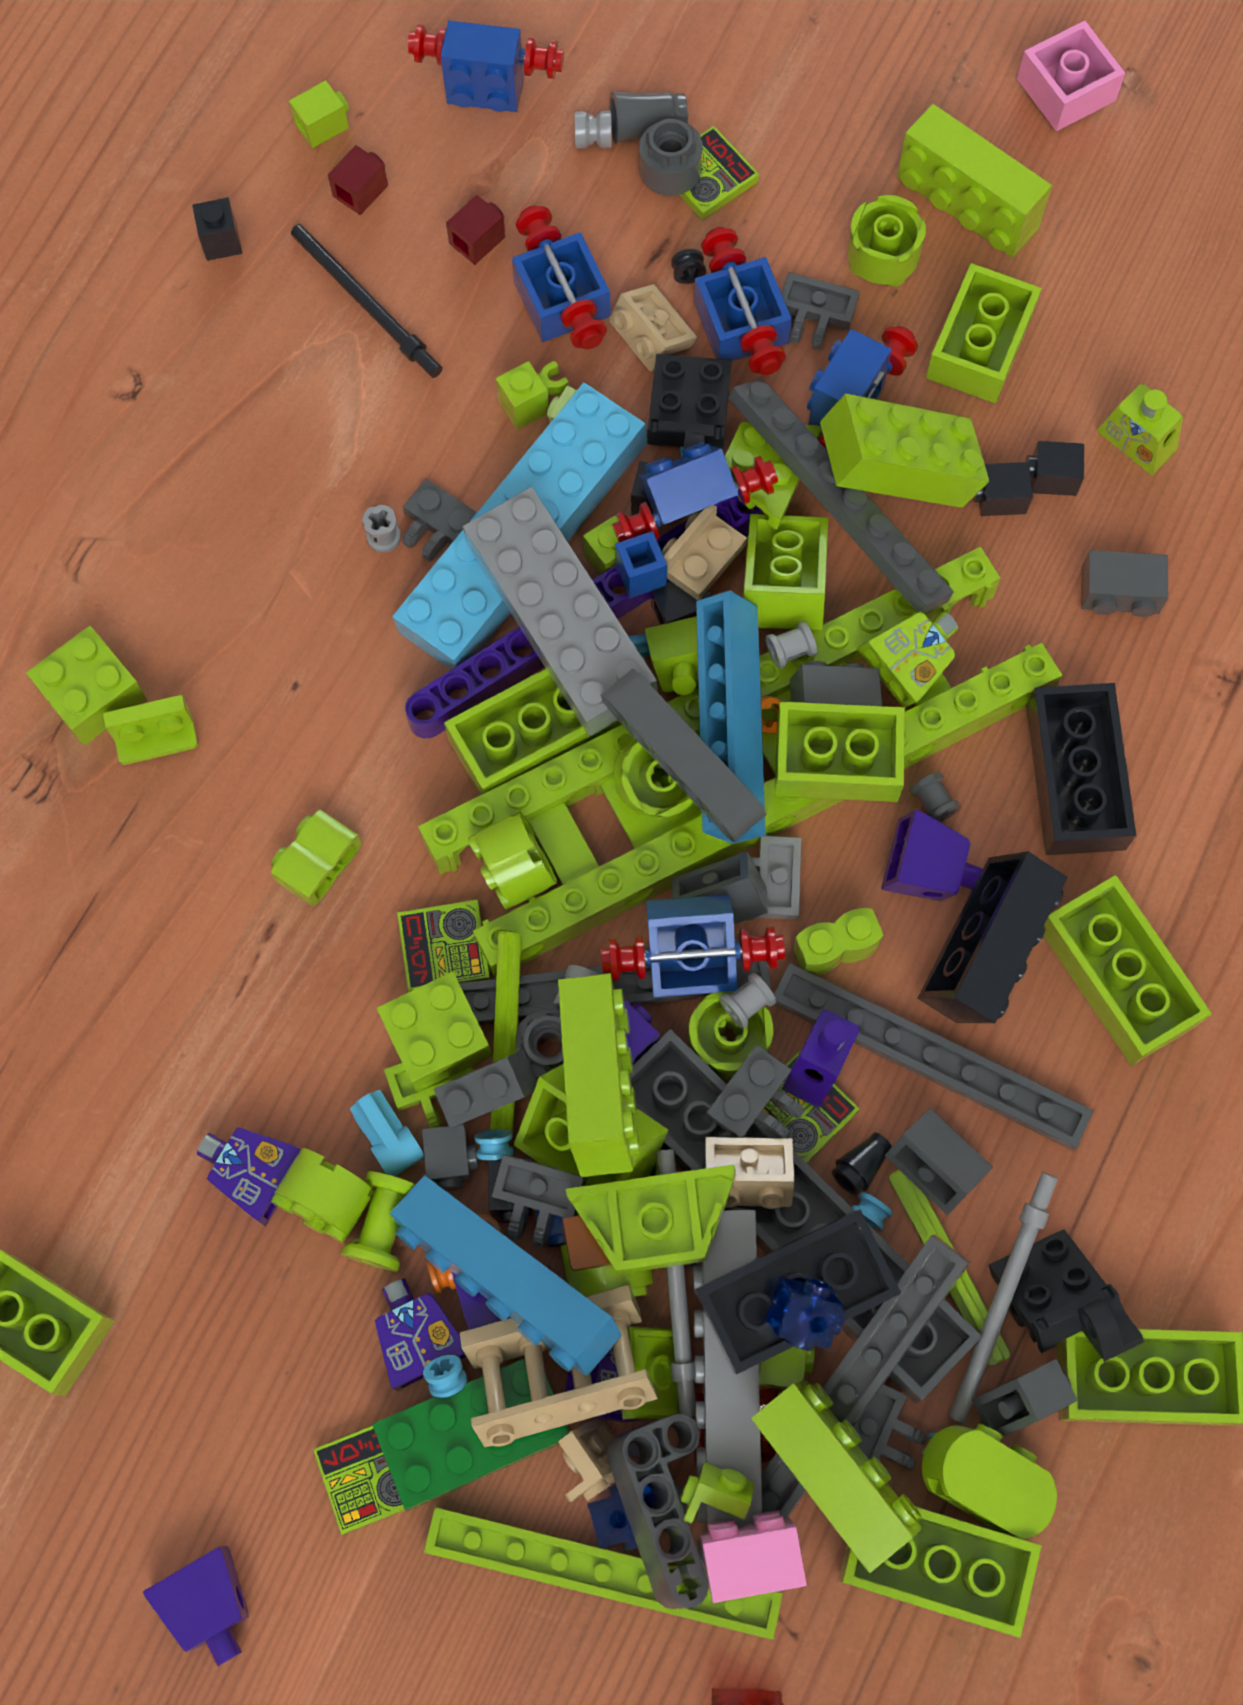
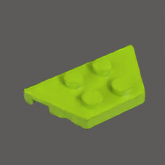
[725,422,822,530]
[566,1164,736,1274]

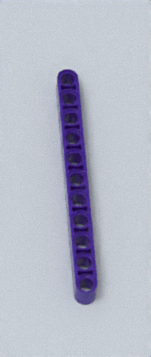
[405,495,764,738]

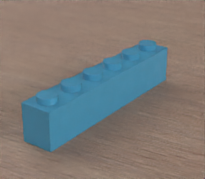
[696,590,766,844]
[389,1175,622,1377]

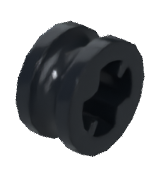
[671,249,706,284]

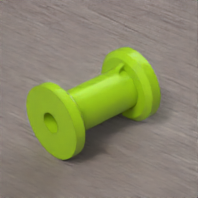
[340,1171,416,1272]

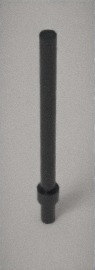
[291,224,443,378]

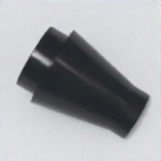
[832,1132,892,1195]

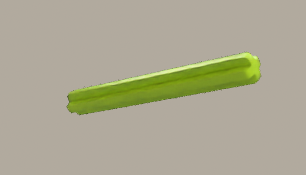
[490,931,521,1132]
[889,1169,1011,1366]

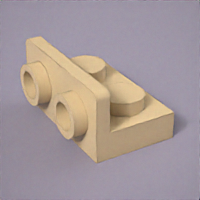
[609,284,697,372]
[662,505,747,601]
[705,1137,794,1209]
[558,1418,615,1503]

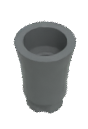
[609,90,688,144]

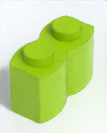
[271,809,362,907]
[793,908,884,976]

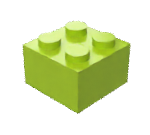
[26,626,147,746]
[376,971,492,1092]

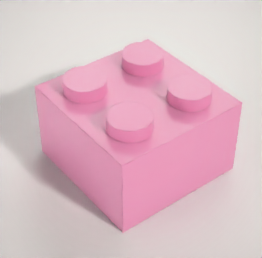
[1017,20,1125,132]
[699,1511,807,1603]

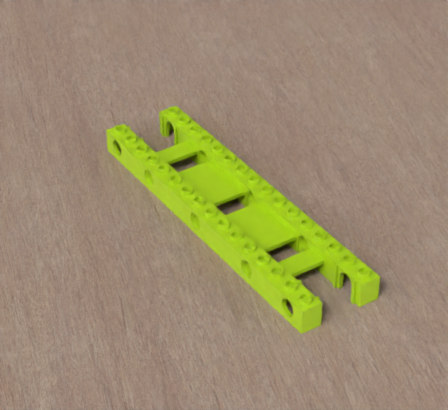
[418,546,1062,978]

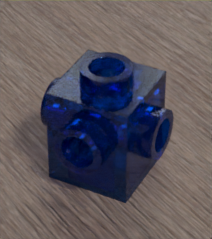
[766,1277,845,1351]
[588,1485,655,1550]

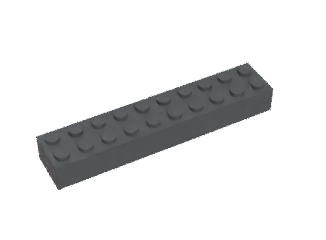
[630,1029,982,1403]

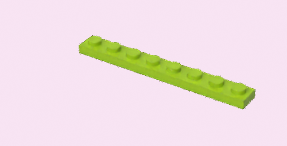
[424,1507,783,1640]

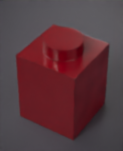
[328,145,388,215]
[446,195,505,265]

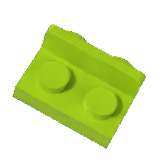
[103,695,198,765]

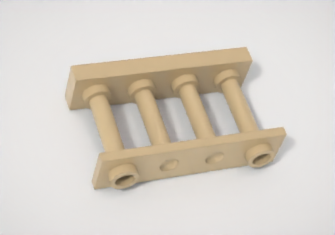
[460,1285,658,1447]

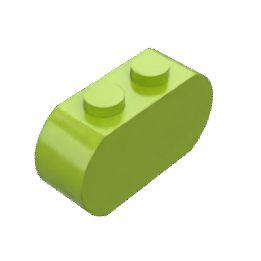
[922,1424,1057,1539]

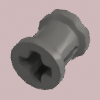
[909,772,961,822]

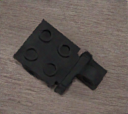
[647,354,732,457]
[989,1229,1144,1362]

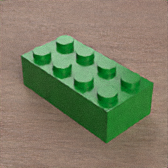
[372,1358,570,1512]

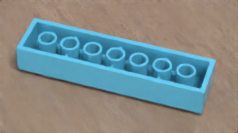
[392,382,647,670]

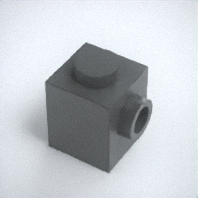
[422,1124,478,1191]

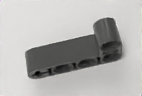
[607,1414,708,1609]

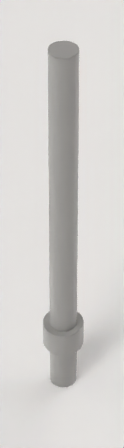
[657,1149,696,1417]
[949,1172,1058,1423]

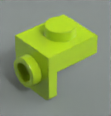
[680,1462,755,1524]

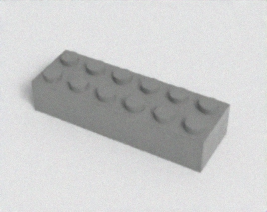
[462,486,658,737]

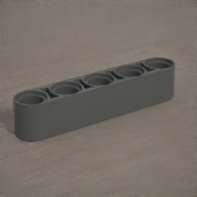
[600,669,767,842]

